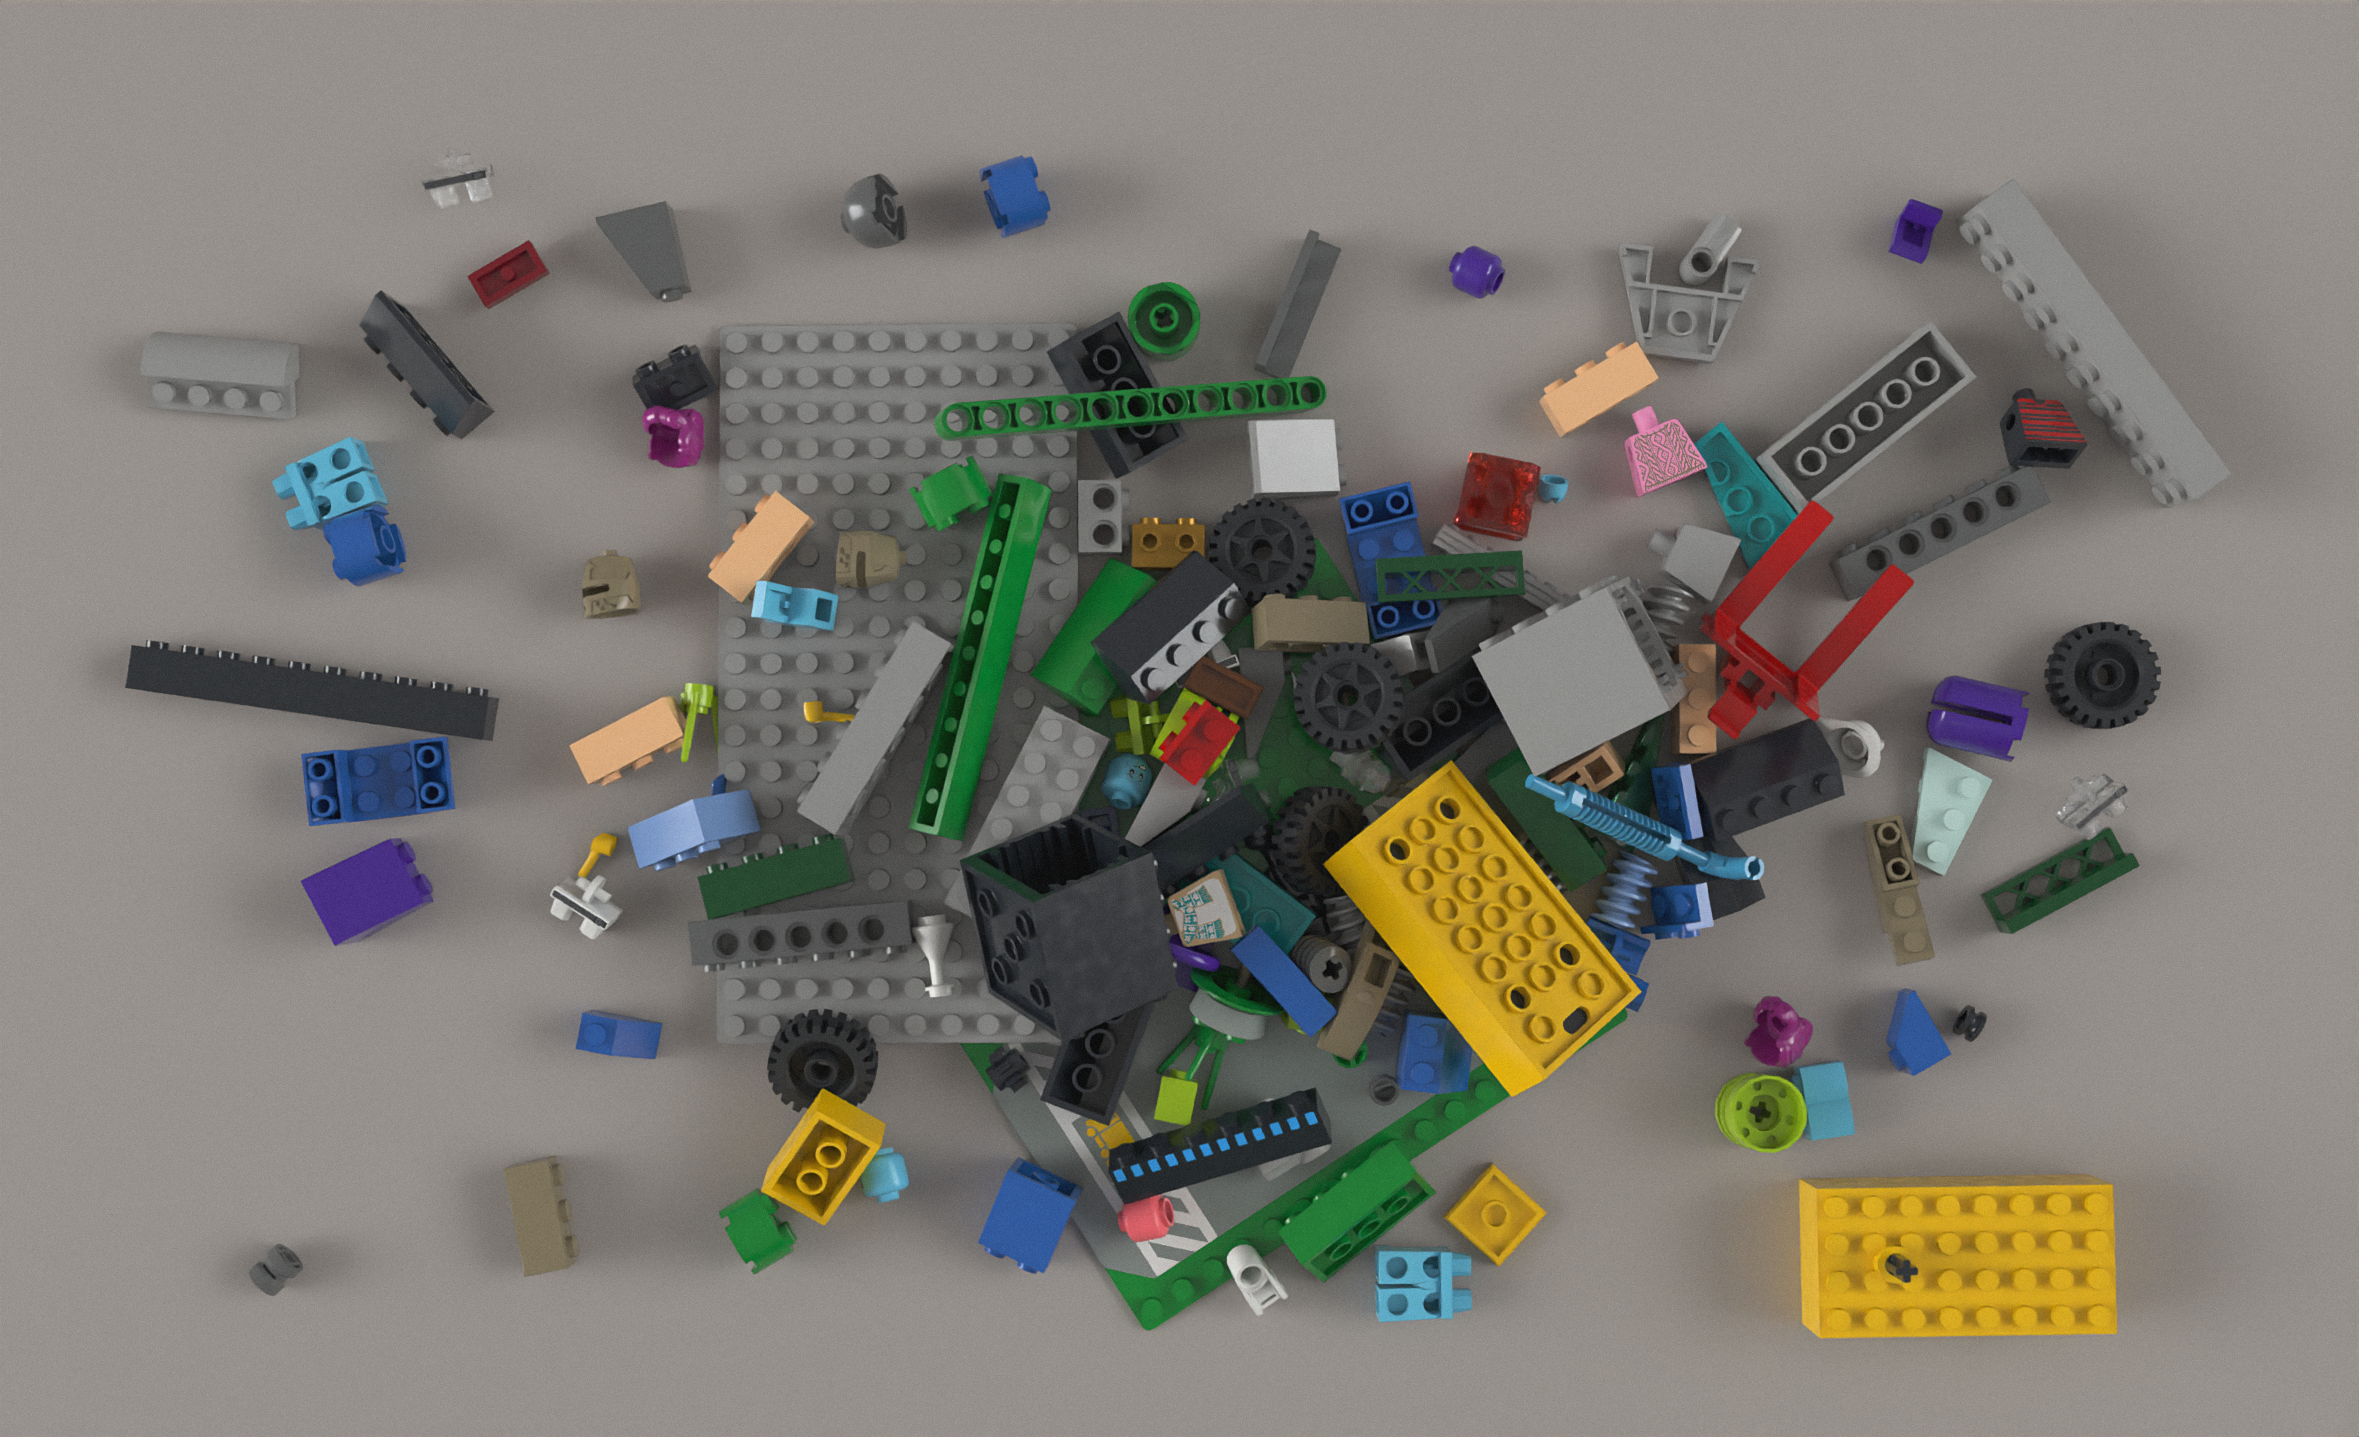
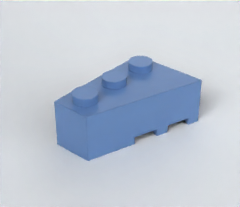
[628,789,761,872]

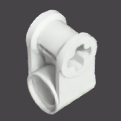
[1227,1244,1289,1317]

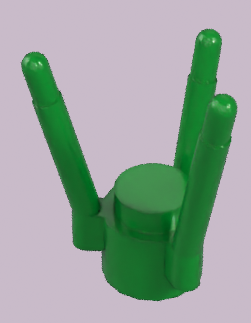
[1156,1023,1230,1110]

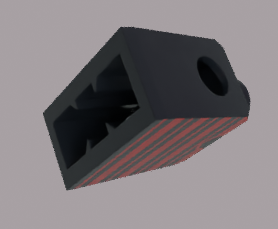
[2000,388,2088,469]

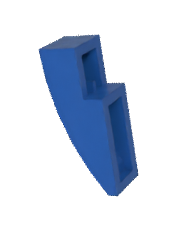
[1230,924,1338,1038]

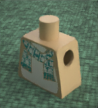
[1164,869,1246,947]

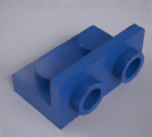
[1651,762,1703,840]
[1640,882,1714,940]

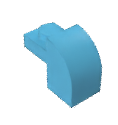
[751,581,839,631]

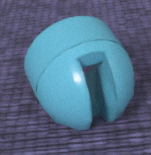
[1538,474,1569,504]

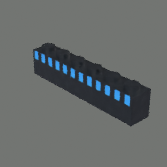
[1108,1087,1332,1205]

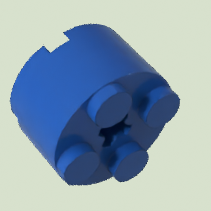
[980,155,1051,239]
[323,505,406,587]

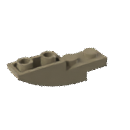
[1864,814,1936,966]
[1316,919,1401,1060]

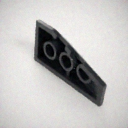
[1648,784,1766,920]

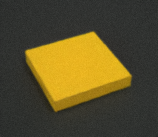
[1444,1163,1547,1267]

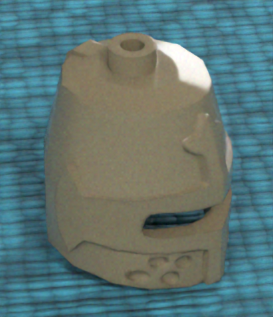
[836,530,906,589]
[581,550,642,619]

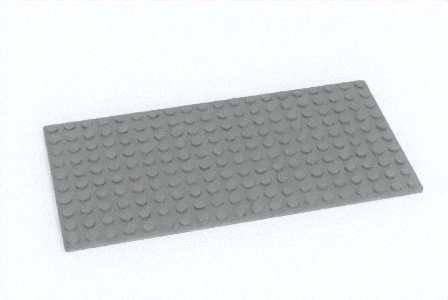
[717,323,1079,1044]

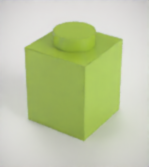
[1154,1068,1198,1126]

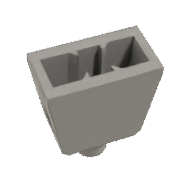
[1646,523,1741,604]

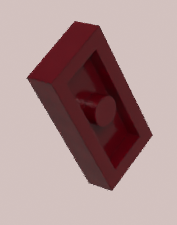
[467,240,550,309]

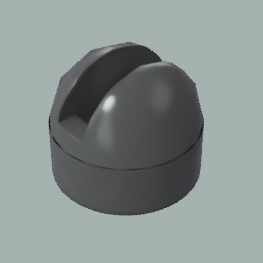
[1369,1074,1399,1106]

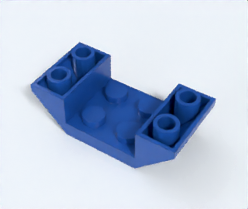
[1339,481,1442,640]
[301,737,456,826]

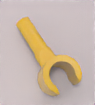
[803,701,855,723]
[578,833,618,878]

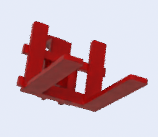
[1700,500,1914,739]

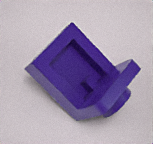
[1888,199,1943,264]

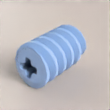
[1589,849,1658,929]

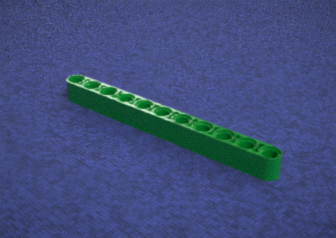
[934,376,1327,441]

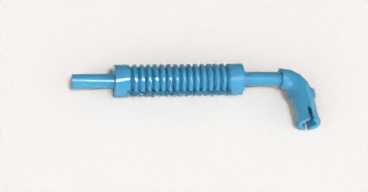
[1525,774,1764,880]

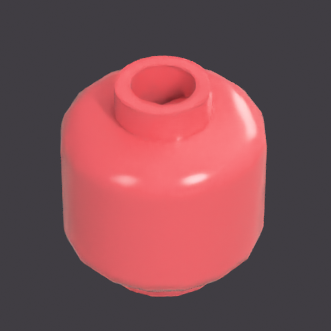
[1117,1194,1174,1242]

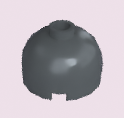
[840,173,907,249]

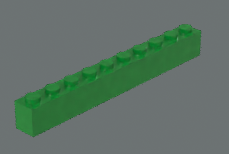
[909,473,1052,841]

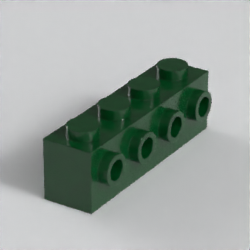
[1485,747,1607,893]
[697,833,856,920]

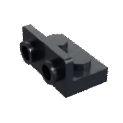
[632,344,718,411]

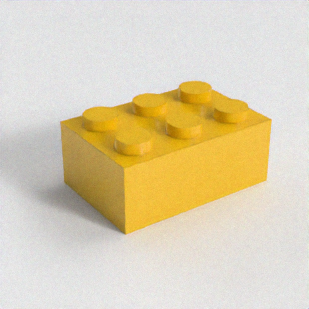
[761,1089,886,1226]

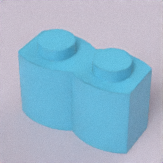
[1789,1060,1855,1141]

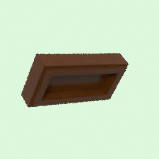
[1183,656,1265,720]

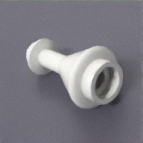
[912,914,954,998]

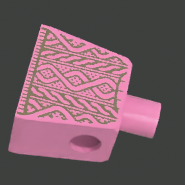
[1624,406,1707,498]

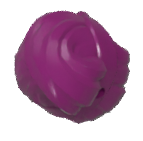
[642,406,704,468]
[1744,996,1813,1068]

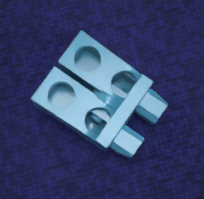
[272,437,389,530]
[1375,1245,1472,1322]

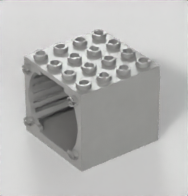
[1472,574,1689,777]

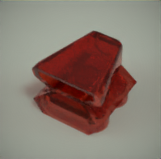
[1452,452,1541,541]

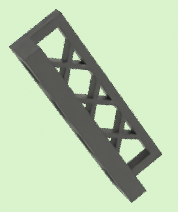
[1254,229,1341,378]

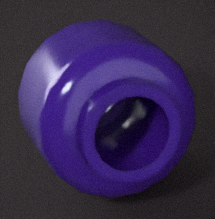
[1449,245,1505,299]

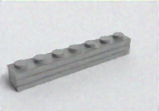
[1431,523,1572,612]

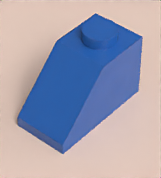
[1886,988,1951,1076]
[575,1010,663,1059]

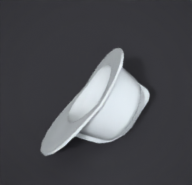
[1815,717,1884,778]

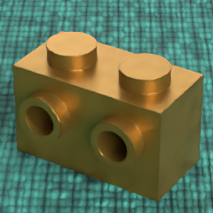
[1132,517,1205,571]

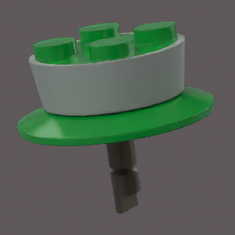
[1189,963,1285,1044]

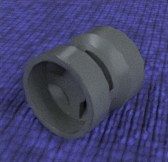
[249,1244,303,1296]

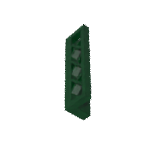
[1374,550,1525,604]
[1980,827,2140,934]

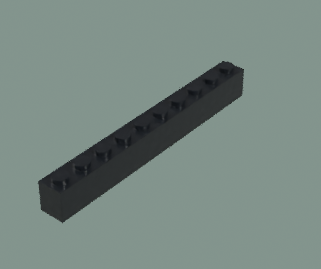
[125,640,499,741]

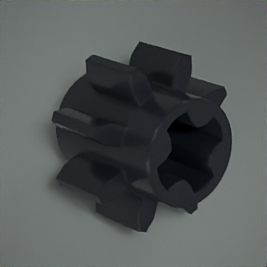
[986,1046,1031,1093]

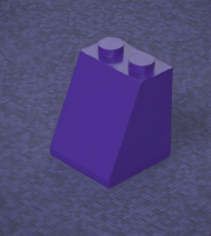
[301,838,434,946]

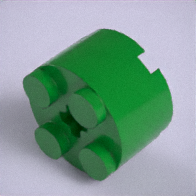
[1128,282,1200,362]
[909,456,994,532]
[719,1188,798,1275]

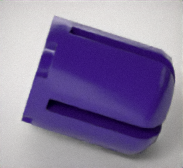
[1926,675,2030,762]

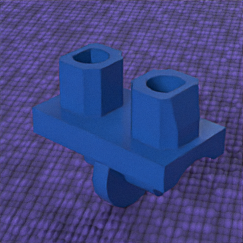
[1586,916,1651,975]

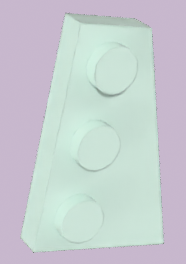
[1910,747,1992,876]

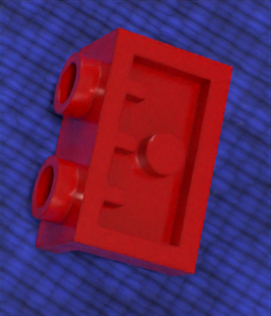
[1159,700,1241,786]

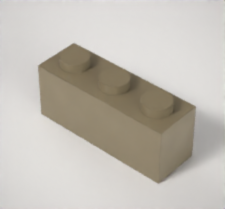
[1251,594,1370,653]
[504,1155,579,1277]

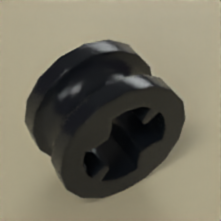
[1953,1005,1987,1042]

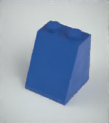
[1395,1009,1472,1094]
[978,1157,1084,1274]

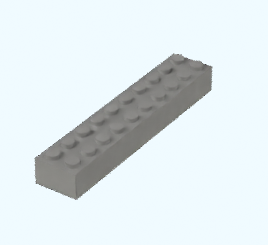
[1956,179,2232,508]

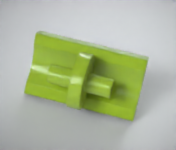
[1110,695,1170,755]

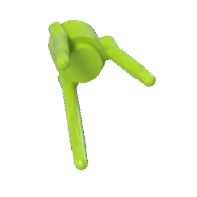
[679,683,718,763]

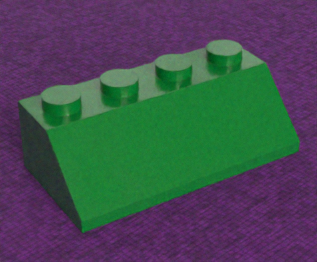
[1029,558,1158,717]
[1278,1140,1436,1283]

